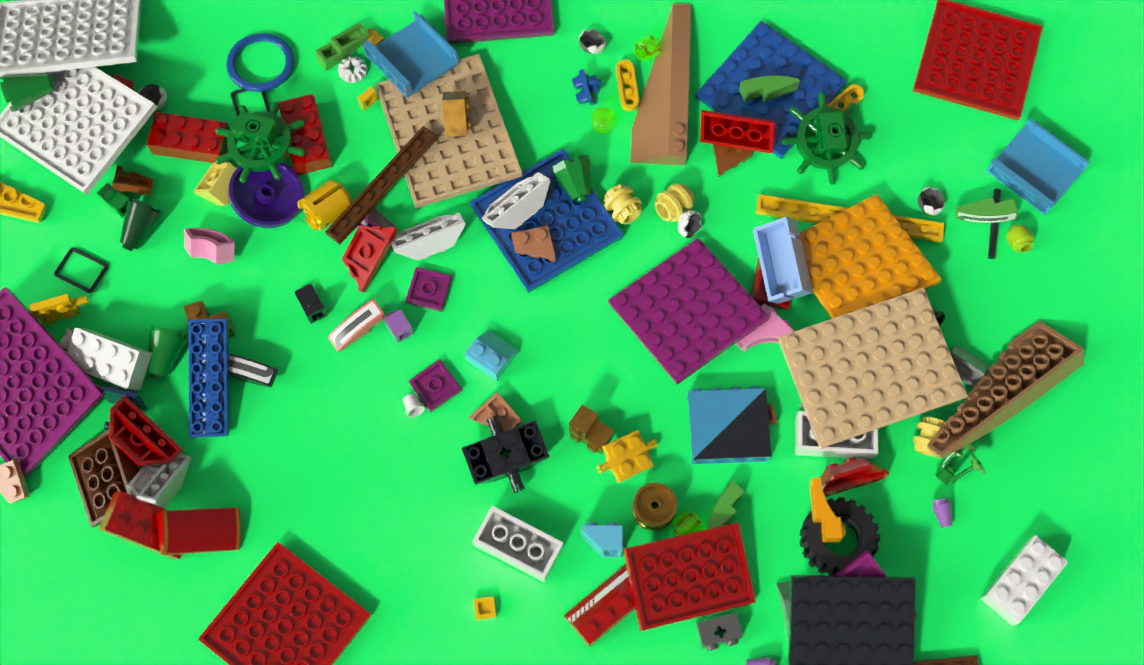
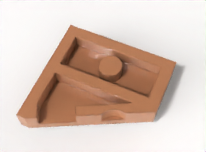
[511,226,556,262]
[469,392,523,431]

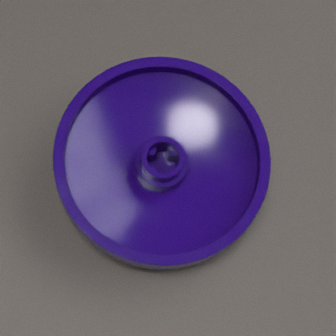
[228,158,304,228]

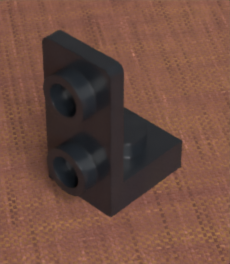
[294,284,328,324]

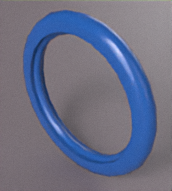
[226,33,294,92]

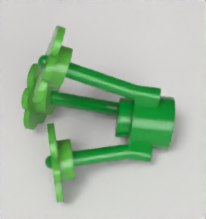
[935,444,986,485]

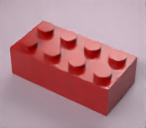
[279,94,332,175]
[146,112,231,163]
[98,491,182,560]

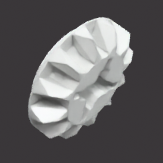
[338,56,367,83]

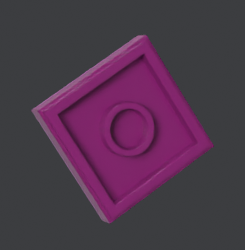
[405,267,452,312]
[408,359,462,413]

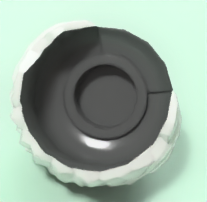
[579,29,606,54]
[138,84,167,111]
[917,187,945,215]
[678,210,702,238]

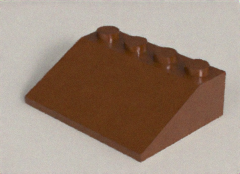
[68,430,140,527]

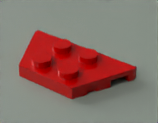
[342,226,399,293]

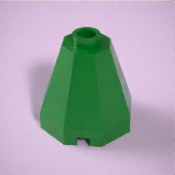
[551,155,591,203]

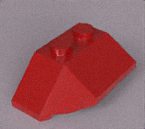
[109,396,183,466]
[810,457,889,499]

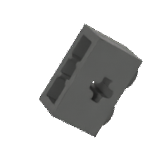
[695,613,743,651]

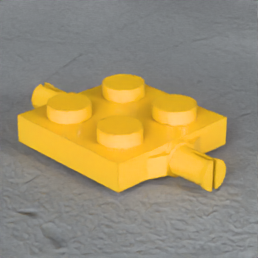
[29,294,89,325]
[597,430,658,482]

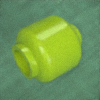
[1006,225,1035,253]

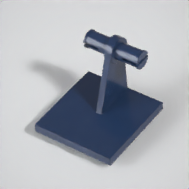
[99,385,147,430]

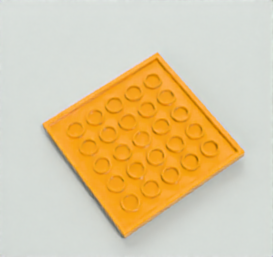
[797,194,941,319]

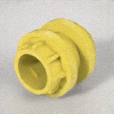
[604,184,642,224]
[655,184,694,222]
[912,417,947,458]

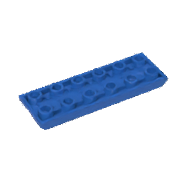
[188,319,230,437]

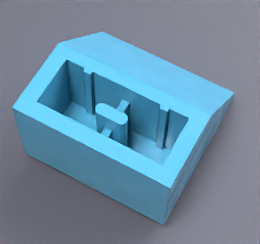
[581,522,622,557]

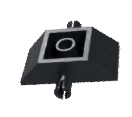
[461,415,550,493]

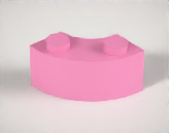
[184,228,235,265]

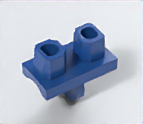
[572,69,603,106]

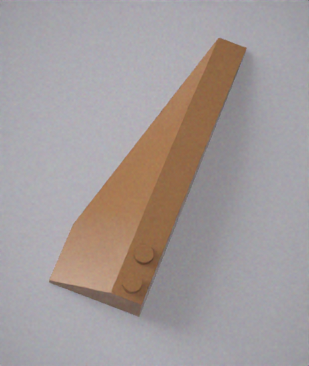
[630,3,691,166]
[927,321,1084,459]

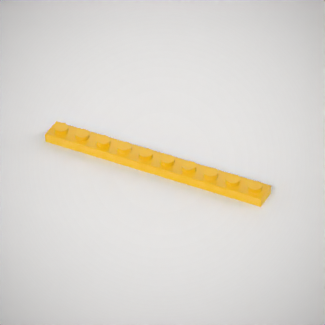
[755,194,944,243]

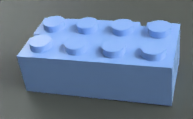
[753,217,813,304]

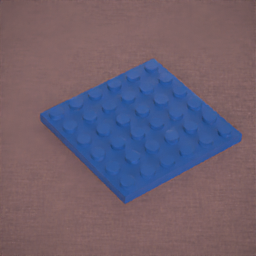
[695,21,847,159]
[469,149,624,293]

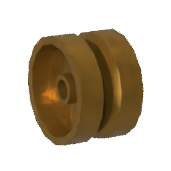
[632,482,677,532]

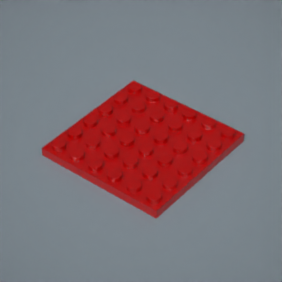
[912,0,1043,121]
[198,542,372,665]

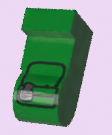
[97,182,128,218]

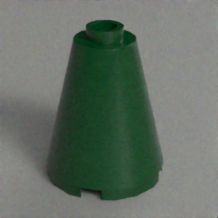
[120,197,164,252]

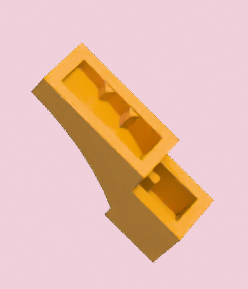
[809,478,845,542]

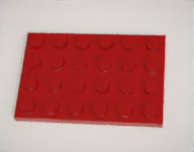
[623,522,756,631]

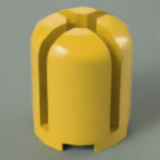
[297,180,352,232]

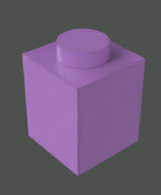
[384,309,414,343]

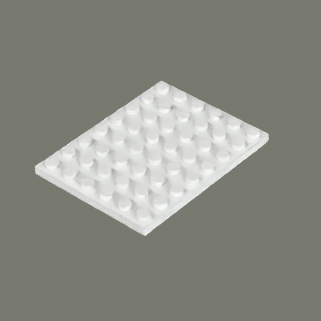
[0,0,141,76]
[0,67,157,195]

